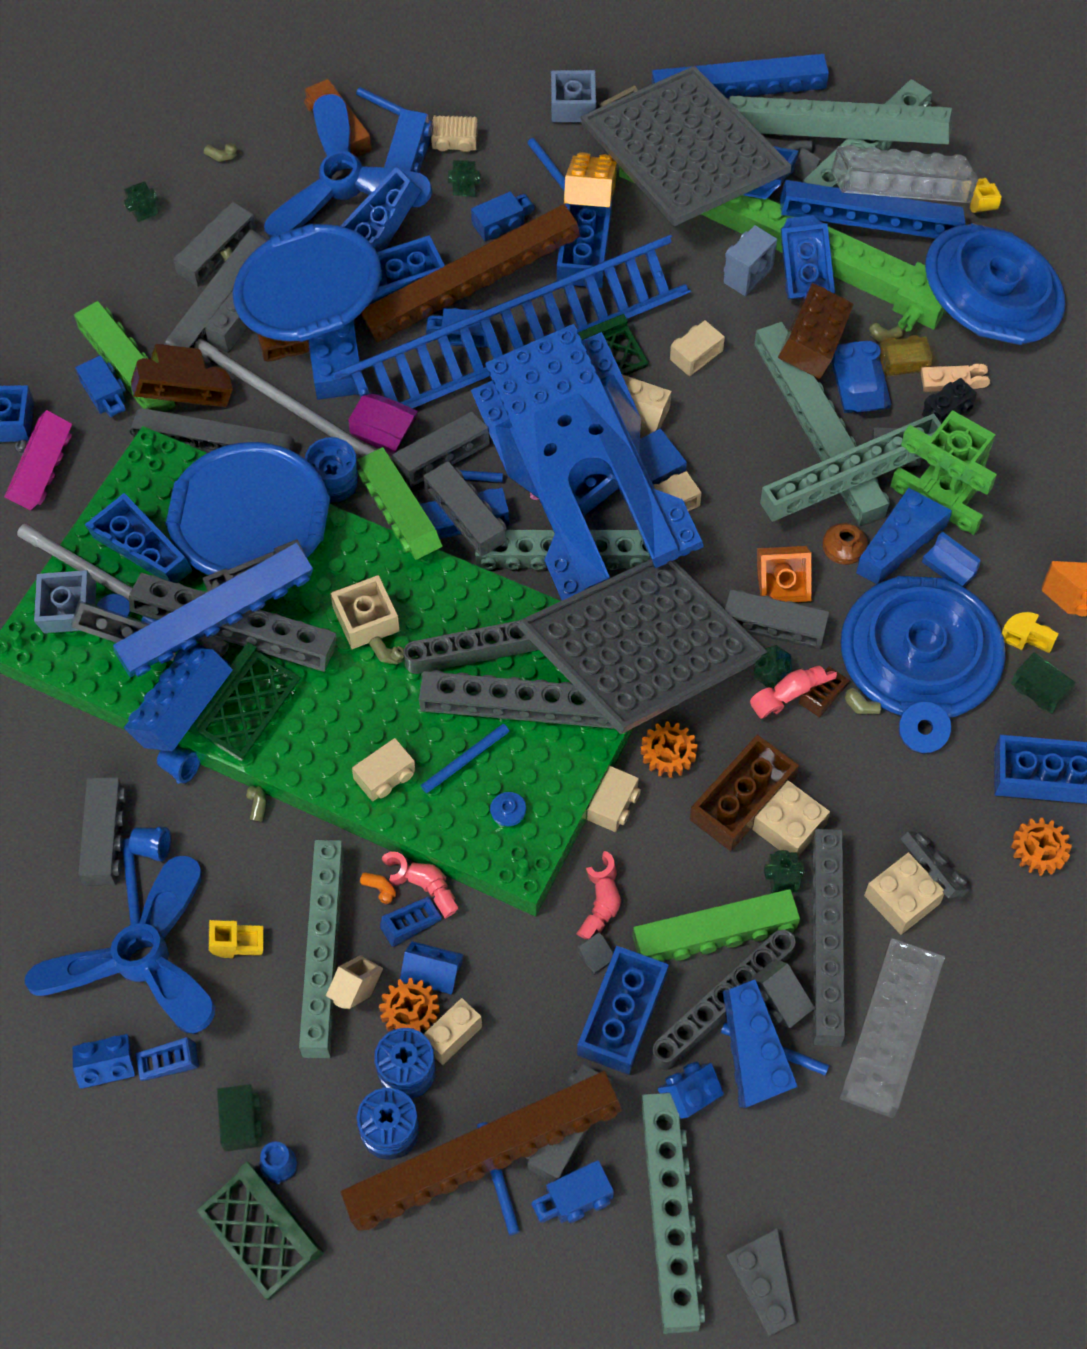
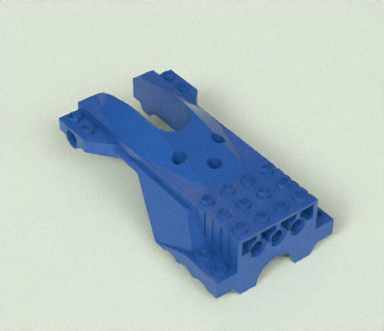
[471,324,704,600]

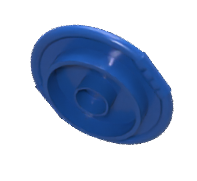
[233,223,381,342]
[925,223,1065,345]
[165,442,330,575]
[841,576,1006,719]

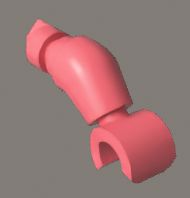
[750,666,837,719]
[576,851,621,940]
[382,852,459,919]

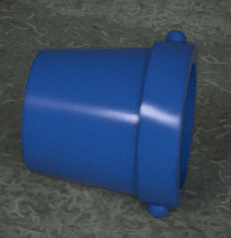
[157,746,200,784]
[129,826,171,861]
[259,1141,297,1185]

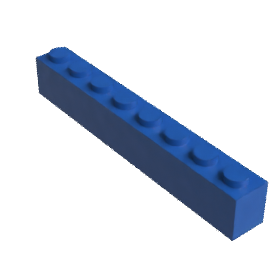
[651,54,829,98]
[780,180,965,238]
[113,543,313,677]

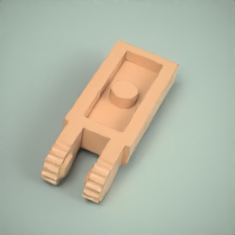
[921,364,990,392]

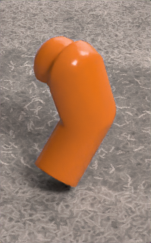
[360,872,396,904]

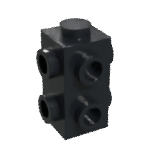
[922,378,977,424]

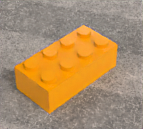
[564,153,617,207]

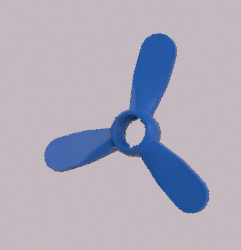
[264,94,432,237]
[25,856,215,1033]

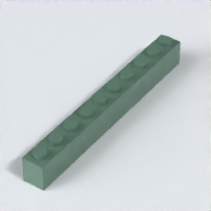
[729,96,952,144]
[754,322,890,526]

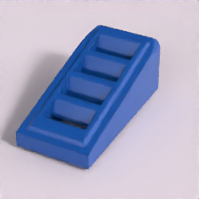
[380,896,442,947]
[136,1037,199,1081]

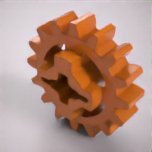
[641,721,697,778]
[1011,817,1072,876]
[379,978,440,1032]

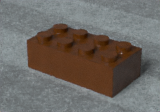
[778,283,854,379]
[689,734,799,851]

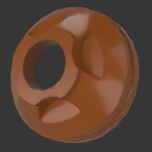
[822,523,868,565]

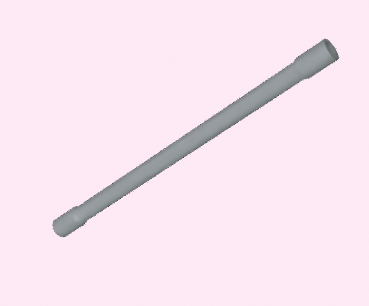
[194,339,376,458]
[17,524,229,657]

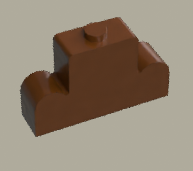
[131,344,233,407]

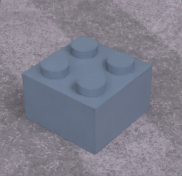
[551,70,596,122]
[723,225,777,297]
[34,570,96,633]

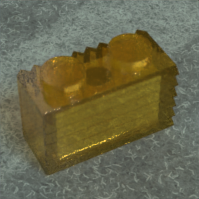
[879,335,933,377]

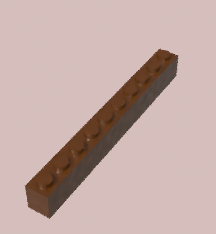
[361,204,580,343]
[340,1071,622,1231]

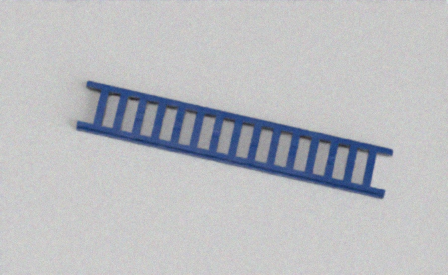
[331,235,691,408]

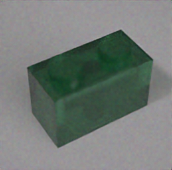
[1011,652,1076,714]
[217,1084,263,1152]

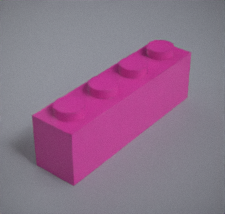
[4,410,72,511]

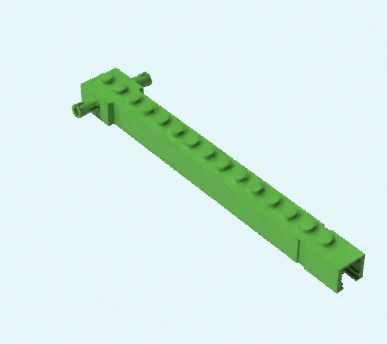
[619,166,946,332]

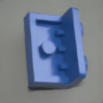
[73,1034,135,1088]
[657,1061,724,1118]

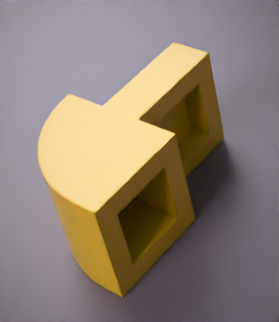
[964,178,1001,213]
[1002,612,1059,653]
[209,920,263,959]

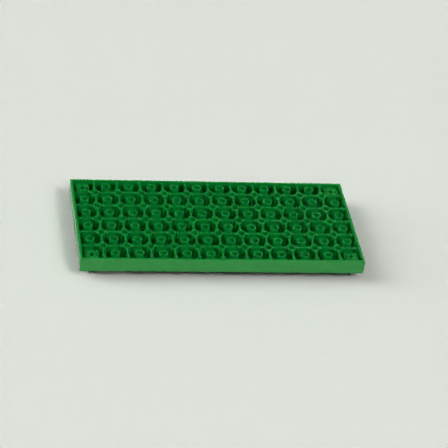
[0,426,635,917]

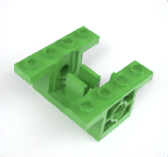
[890,410,997,535]

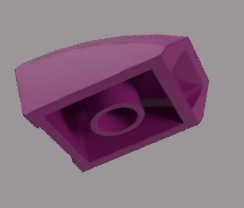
[348,394,418,457]

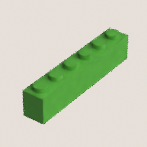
[74,301,176,412]
[357,447,442,560]
[633,889,800,963]

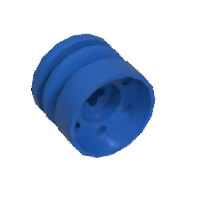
[305,437,358,502]
[375,1028,436,1099]
[356,1087,420,1160]

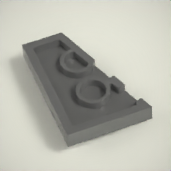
[901,831,971,898]
[725,1229,795,1338]

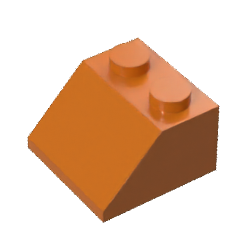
[757,546,812,602]
[1042,561,1087,616]

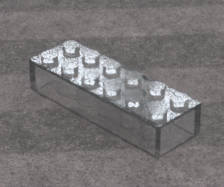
[831,145,978,203]
[839,938,945,1119]

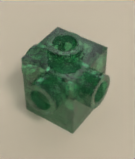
[448,160,480,196]
[123,181,158,222]
[754,645,792,688]
[764,850,804,894]

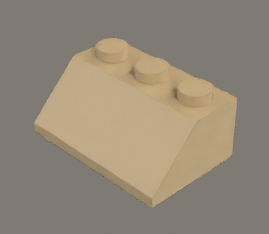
[622,375,672,439]

